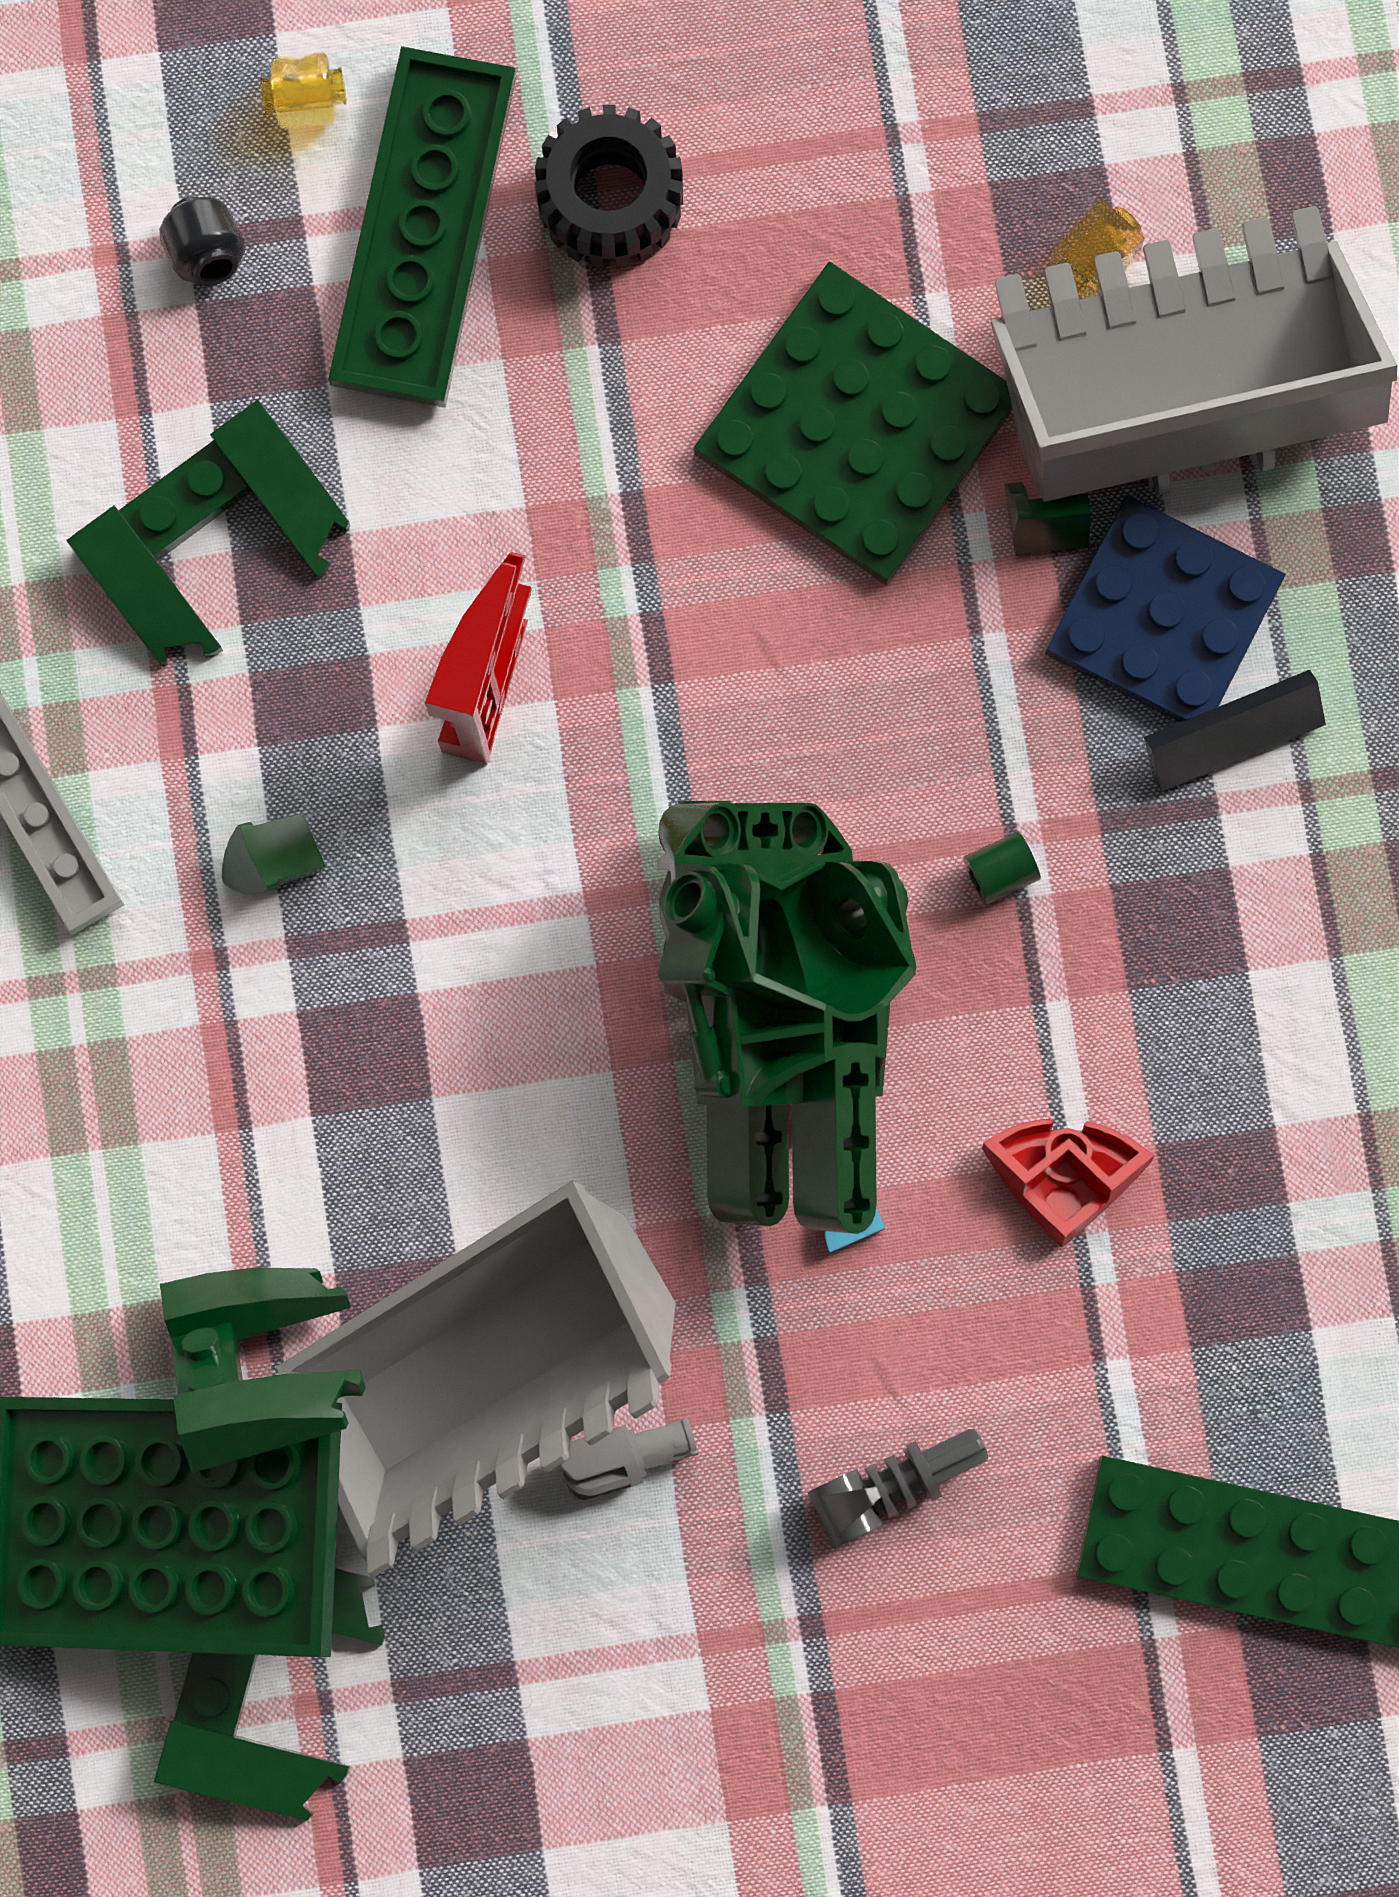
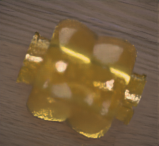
[260,52,347,130]

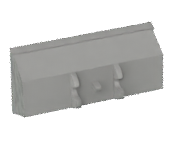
[990,206,1397,502]
[276,1180,676,1577]

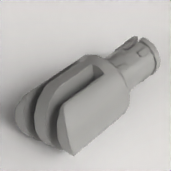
[560,1417,699,1502]

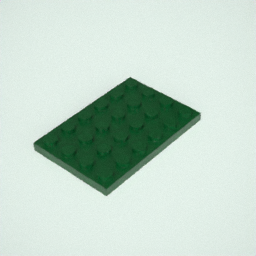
[0,1397,342,1657]

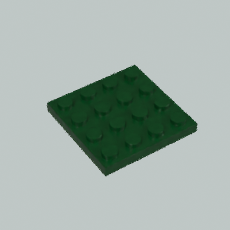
[694,261,1013,586]

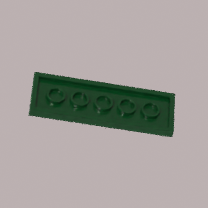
[328,46,517,408]
[1076,1455,1399,1648]

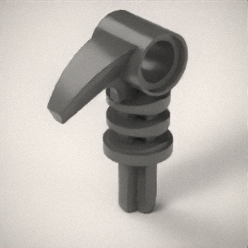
[807,1429,988,1548]

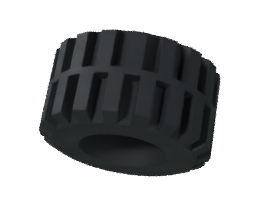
[535,105,683,269]

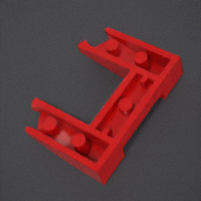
[425,552,532,765]

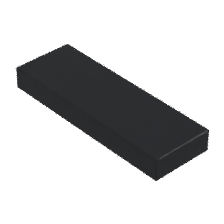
[1144,670,1326,792]

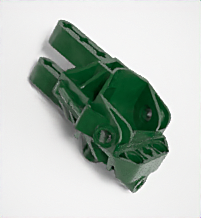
[656,801,917,1234]

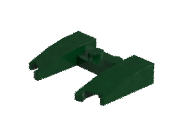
[66,399,351,666]
[160,1268,366,1473]
[154,1568,385,1820]

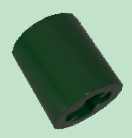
[963,831,1041,905]

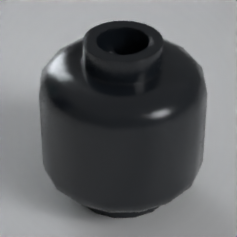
[159,196,245,286]

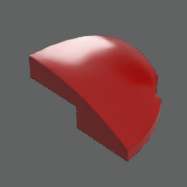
[982,1118,1154,1248]

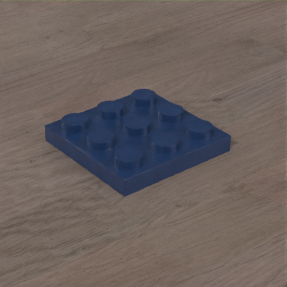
[1045,495,1286,722]

